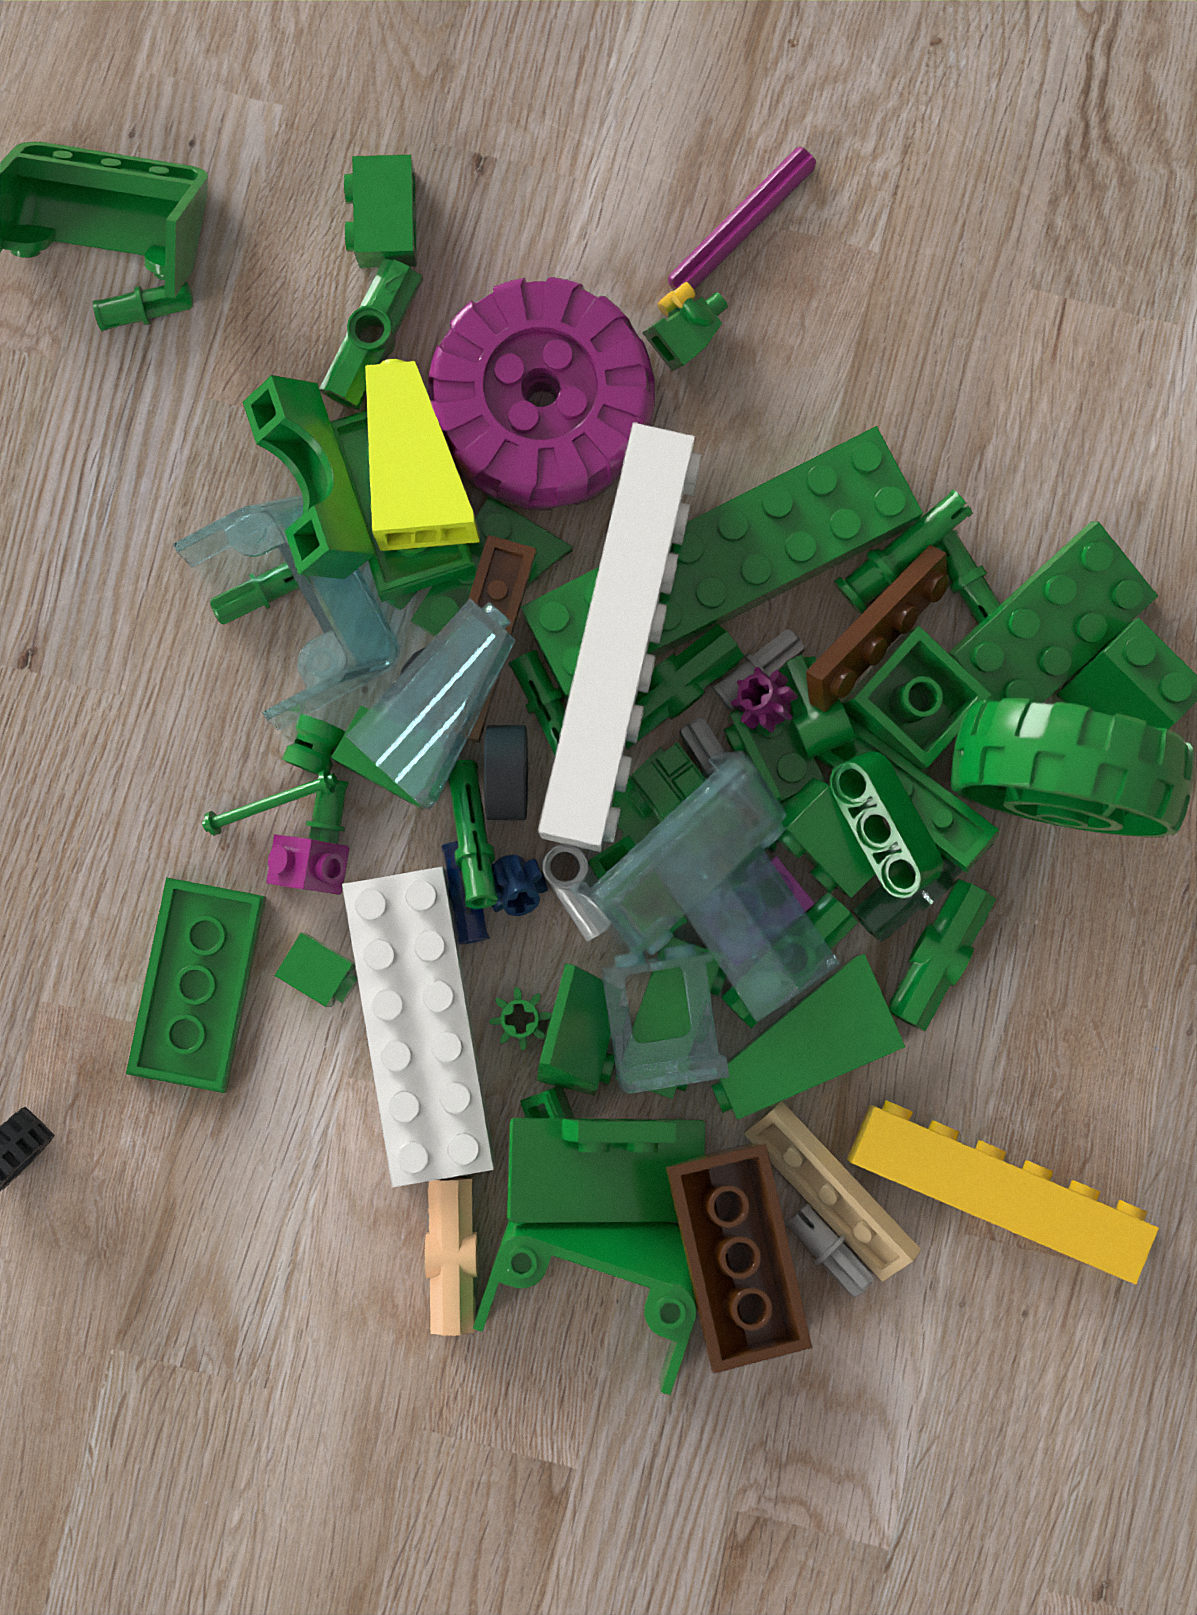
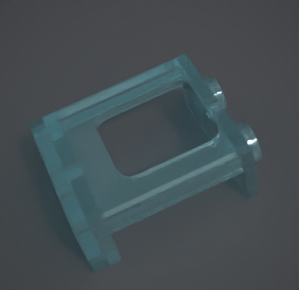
[601,944,729,1094]

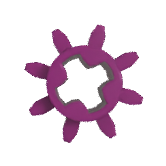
[731,667,798,733]

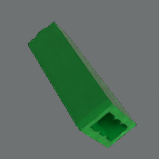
[711,954,905,1120]

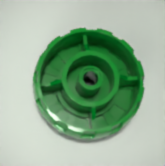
[951,698,1195,838]

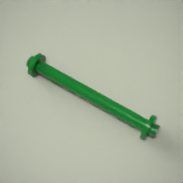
[202,769,338,836]

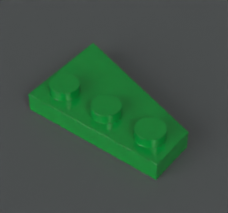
[411,497,573,644]

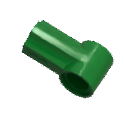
[779,655,856,759]

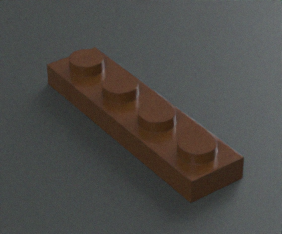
[430,535,537,743]
[806,545,949,712]

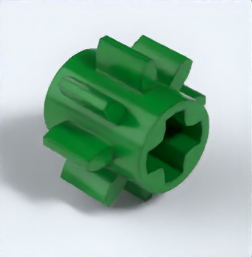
[489,987,552,1050]

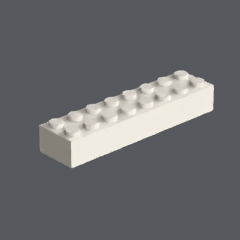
[538,423,702,852]

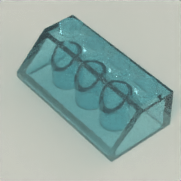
[642,795,840,1022]

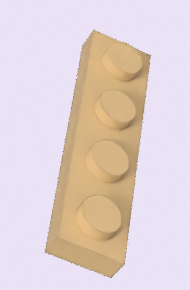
[743,1101,921,1282]

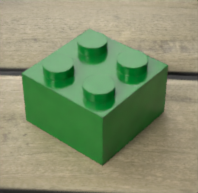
[841,626,992,770]

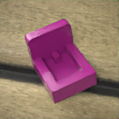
[266,834,349,895]

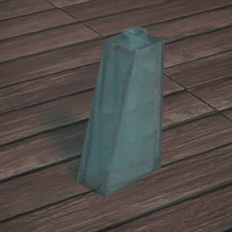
[345,599,515,810]

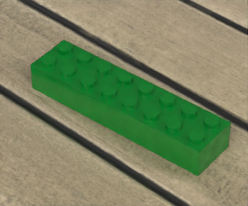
[520,426,923,703]

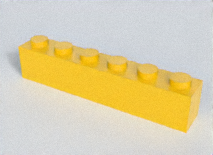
[846,1100,1159,1285]

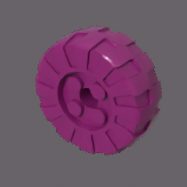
[428,277,655,511]

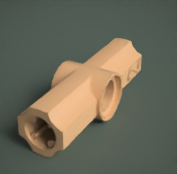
[425,1176,478,1336]

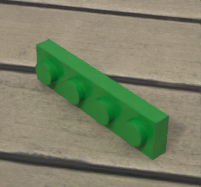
[815,715,999,873]

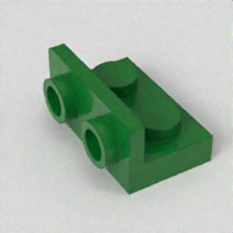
[723,709,825,807]

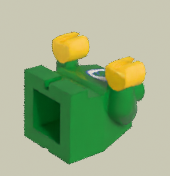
[642,282,728,371]

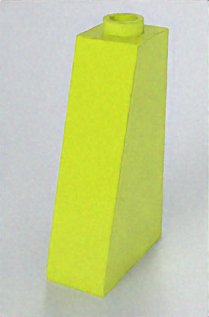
[365,359,480,551]

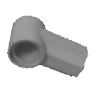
[541,844,623,942]

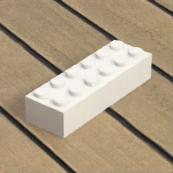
[342,867,496,1187]

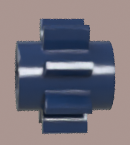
[492,854,548,916]

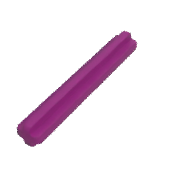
[668,146,816,291]

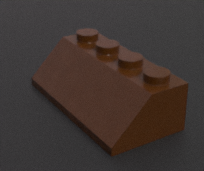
[666,1143,812,1374]

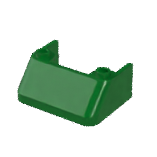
[0,141,208,298]
[473,1221,698,1396]

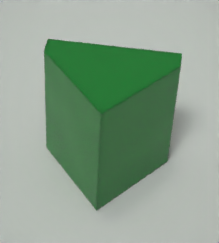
[520,1086,575,1118]

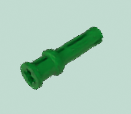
[834,489,973,614]

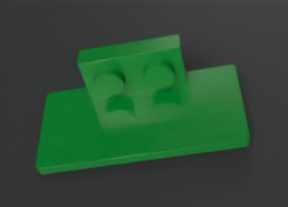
[507,1118,705,1223]

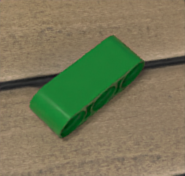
[830,751,943,898]

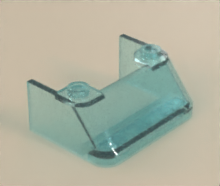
[173,495,400,730]
[569,751,787,955]

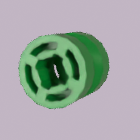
[281,713,346,775]

